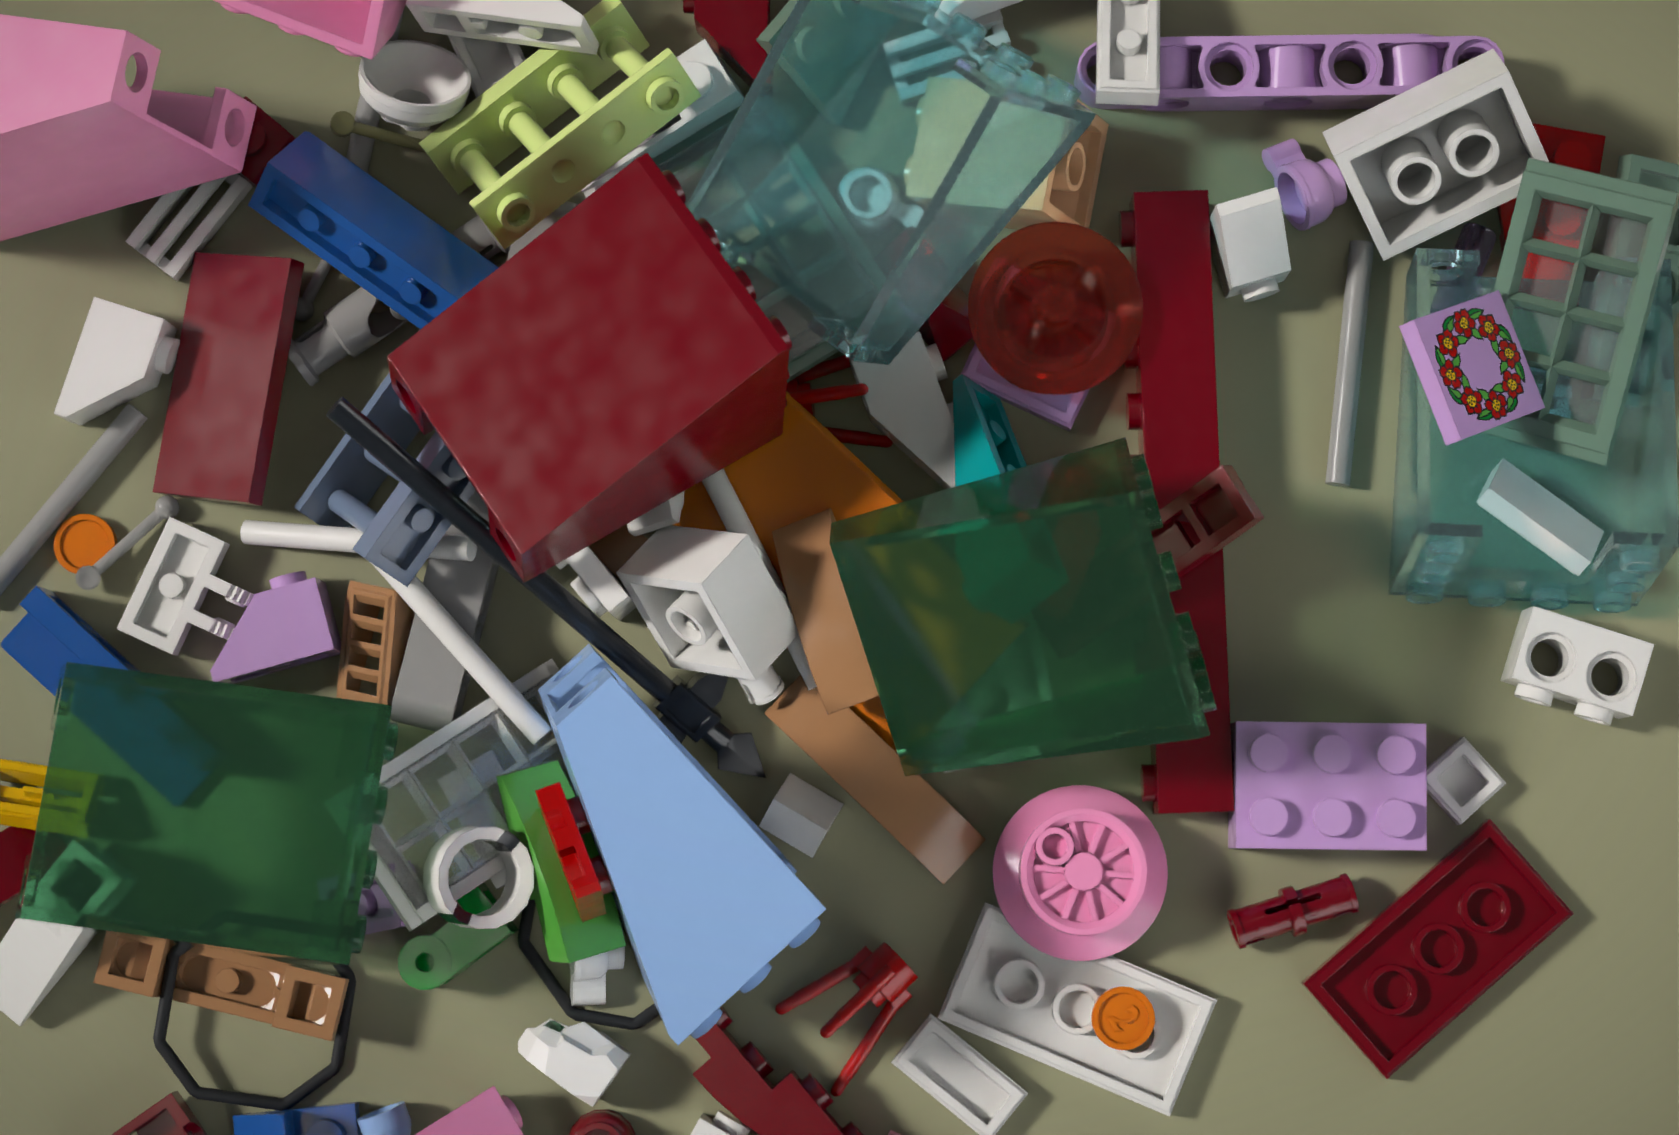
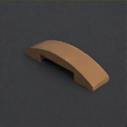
[764,675,986,885]
[93,922,349,1041]

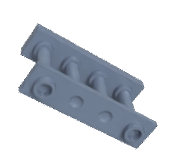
[294,372,476,587]

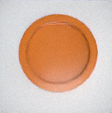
[53,514,117,574]
[1091,986,1155,1050]

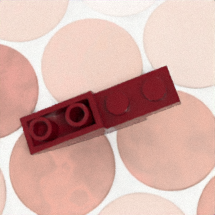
[692,1006,864,1135]

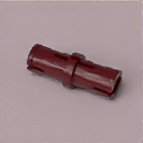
[1227,873,1359,949]

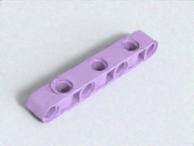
[1074,34,1505,112]

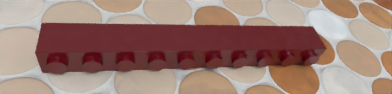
[1119,190,1234,815]

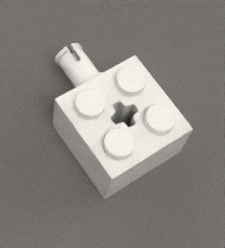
[616,525,799,705]

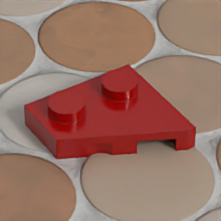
[535,782,613,922]

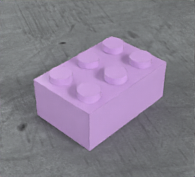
[1228,721,1427,851]

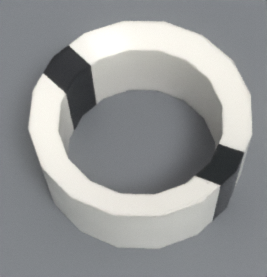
[423,826,534,929]

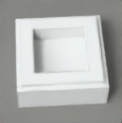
[1427,737,1506,825]

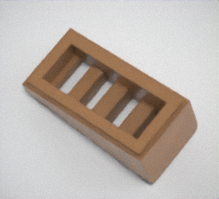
[336,580,415,718]

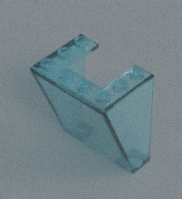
[686,0,1096,365]
[1389,248,1679,613]

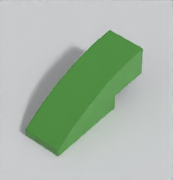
[496,760,626,963]

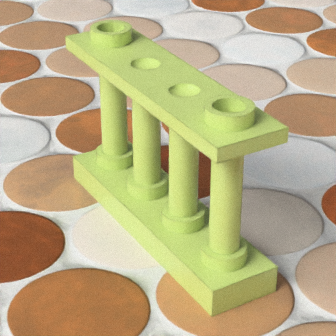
[419,0,701,249]

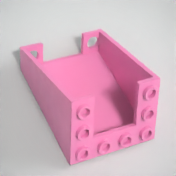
[0,14,257,242]

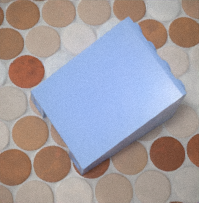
[538,644,826,1045]

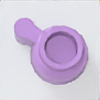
[1262,138,1347,231]

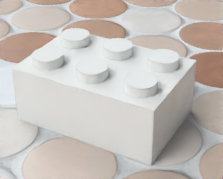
[1322,48,1549,261]

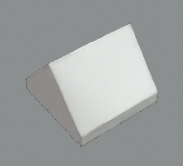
[759,773,844,858]

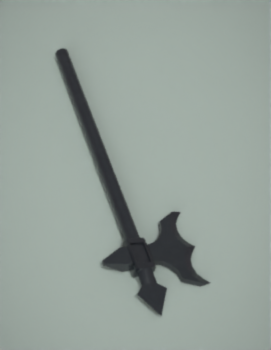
[326,397,766,778]

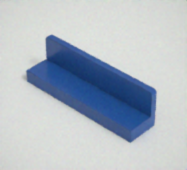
[248,131,499,329]
[1,586,231,807]

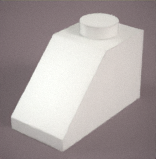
[1209,187,1291,302]
[54,297,180,426]

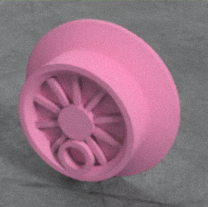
[992,785,1168,961]

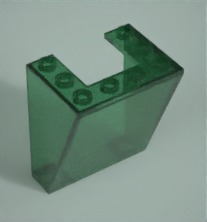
[829,437,1217,776]
[15,662,398,965]

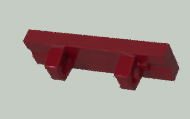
[1032,465,1264,657]

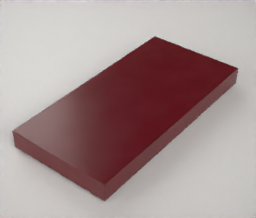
[153,252,305,506]
[1301,819,1574,1079]

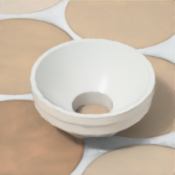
[358,40,472,132]

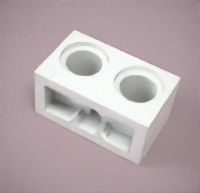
[1500,606,1654,726]

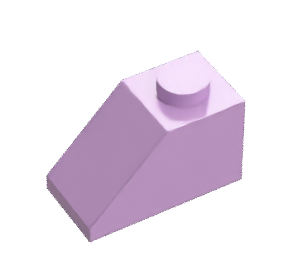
[210,571,341,686]

